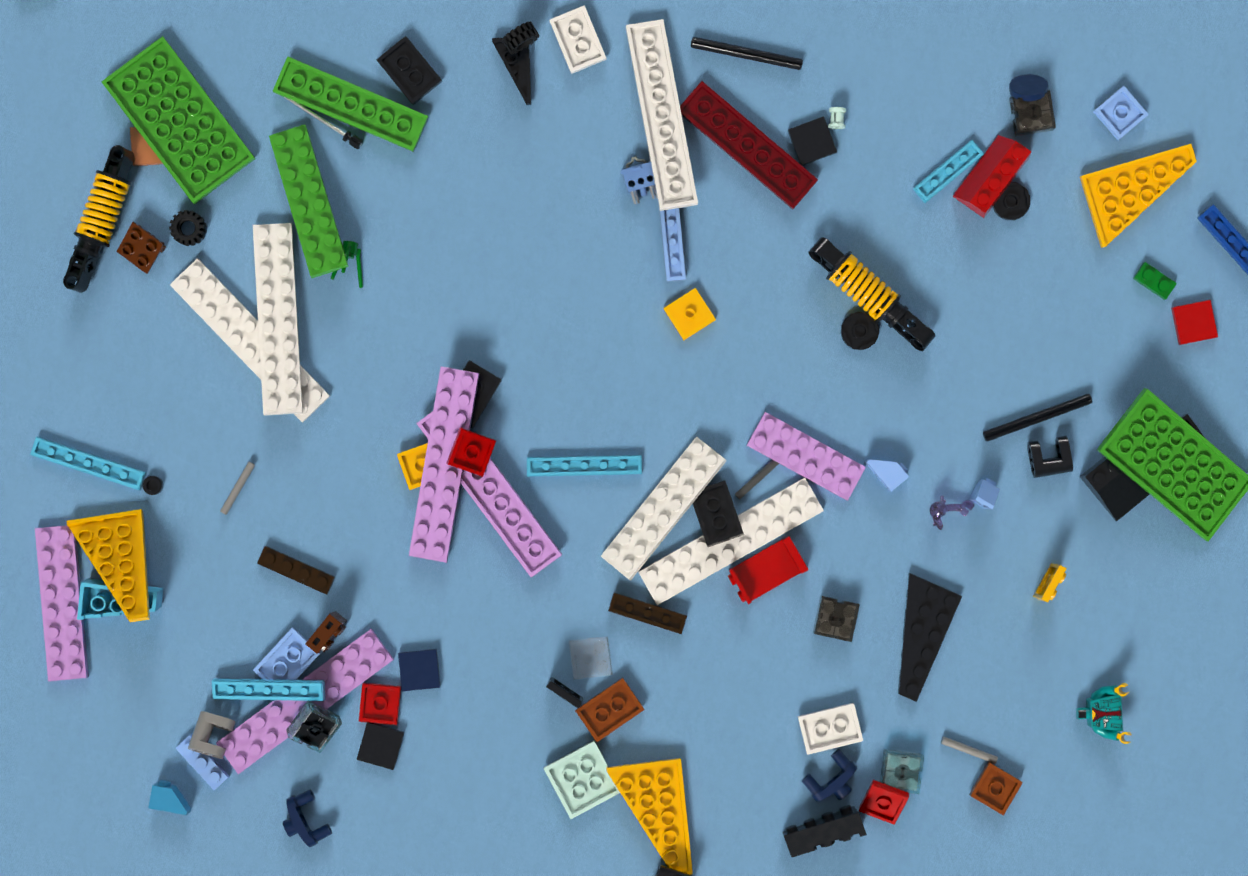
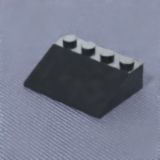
[1080,456,1150,521]

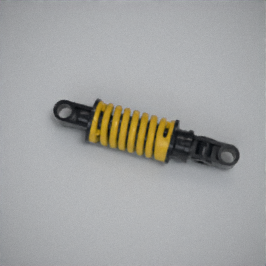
[63,145,135,293]
[808,237,935,351]

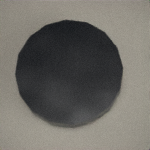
[993,182,1030,220]
[840,312,879,350]

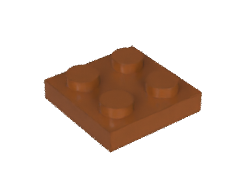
[969,762,1023,816]

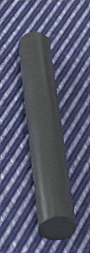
[735,460,779,500]

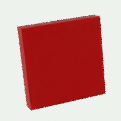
[1171,300,1218,345]
[446,427,496,477]
[359,682,401,725]
[859,779,909,825]

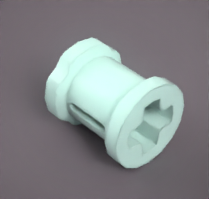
[828,107,846,129]

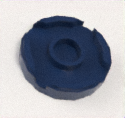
[1009,74,1048,101]

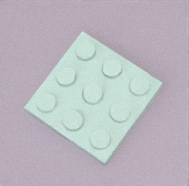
[544,740,620,819]

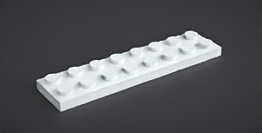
[601,437,727,581]

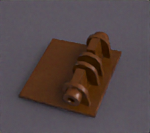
[116,221,166,274]

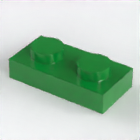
[1133,262,1177,300]

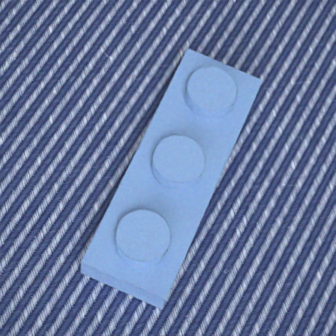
[176,734,230,790]

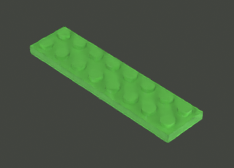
[273,56,429,152]
[269,124,349,278]

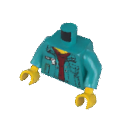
[1076,683,1132,744]

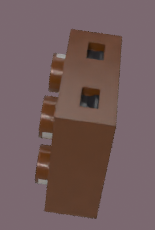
[305,611,347,654]

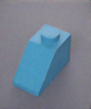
[148,780,191,815]

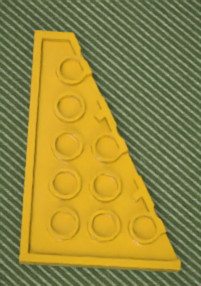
[1080,144,1197,248]
[66,509,150,623]
[606,758,693,875]

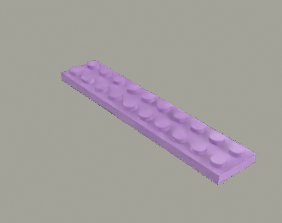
[409,366,480,563]
[416,411,562,577]
[216,629,394,774]

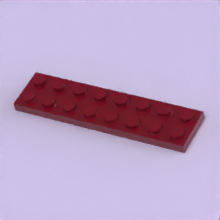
[680,81,818,210]

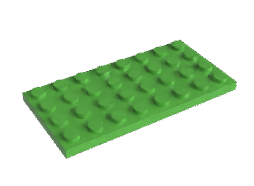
[101,36,256,205]
[1097,388,1248,541]

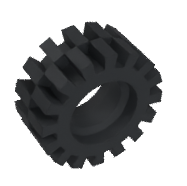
[502,21,539,54]
[169,210,207,246]

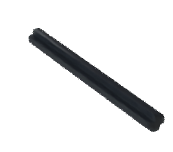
[691,37,803,70]
[983,394,1093,441]

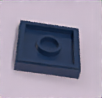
[398,649,441,692]

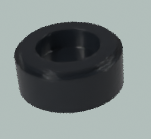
[143,476,163,495]

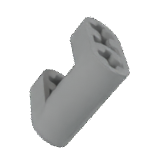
[188,711,235,759]

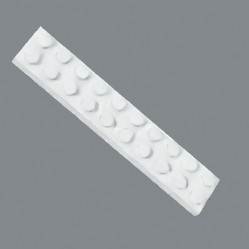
[625,19,698,211]
[253,223,303,416]
[170,258,330,423]
[638,478,824,605]

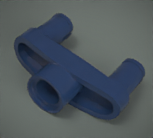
[801,749,857,802]
[282,789,332,847]

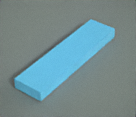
[913,140,984,203]

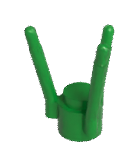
[331,241,363,288]

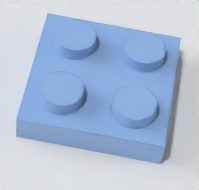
[1093,86,1149,140]

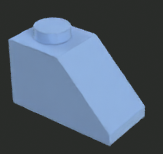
[865,459,909,492]
[969,478,1000,509]

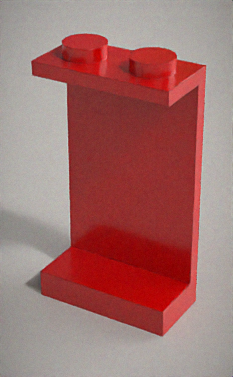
[728,536,809,604]

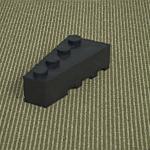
[782,805,867,857]

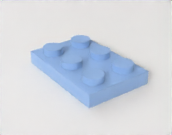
[253,627,321,680]

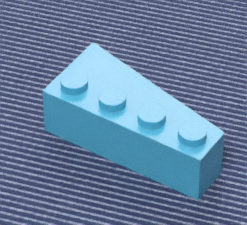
[77,578,164,620]

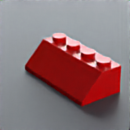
[953,135,1031,218]

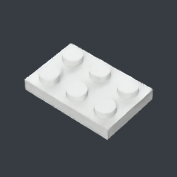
[549,5,606,74]
[797,703,863,755]

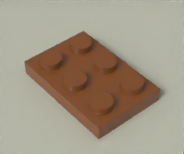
[575,677,645,742]

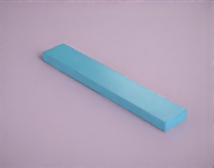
[30,437,147,490]
[527,455,642,477]
[212,679,325,701]

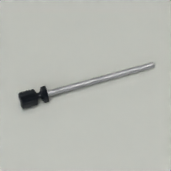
[284,97,363,149]

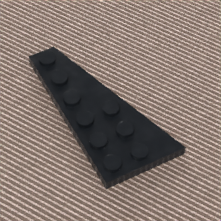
[898,573,962,702]

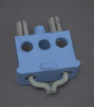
[620,156,657,204]

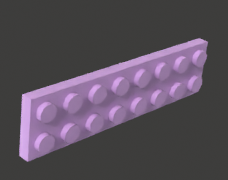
[35,526,89,682]

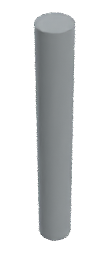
[220,462,255,515]
[941,736,998,764]

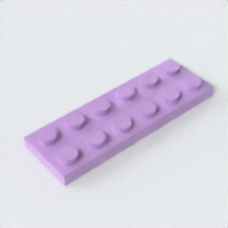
[746,412,866,501]

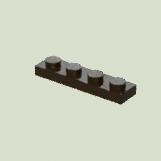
[257,546,335,595]
[608,592,687,634]

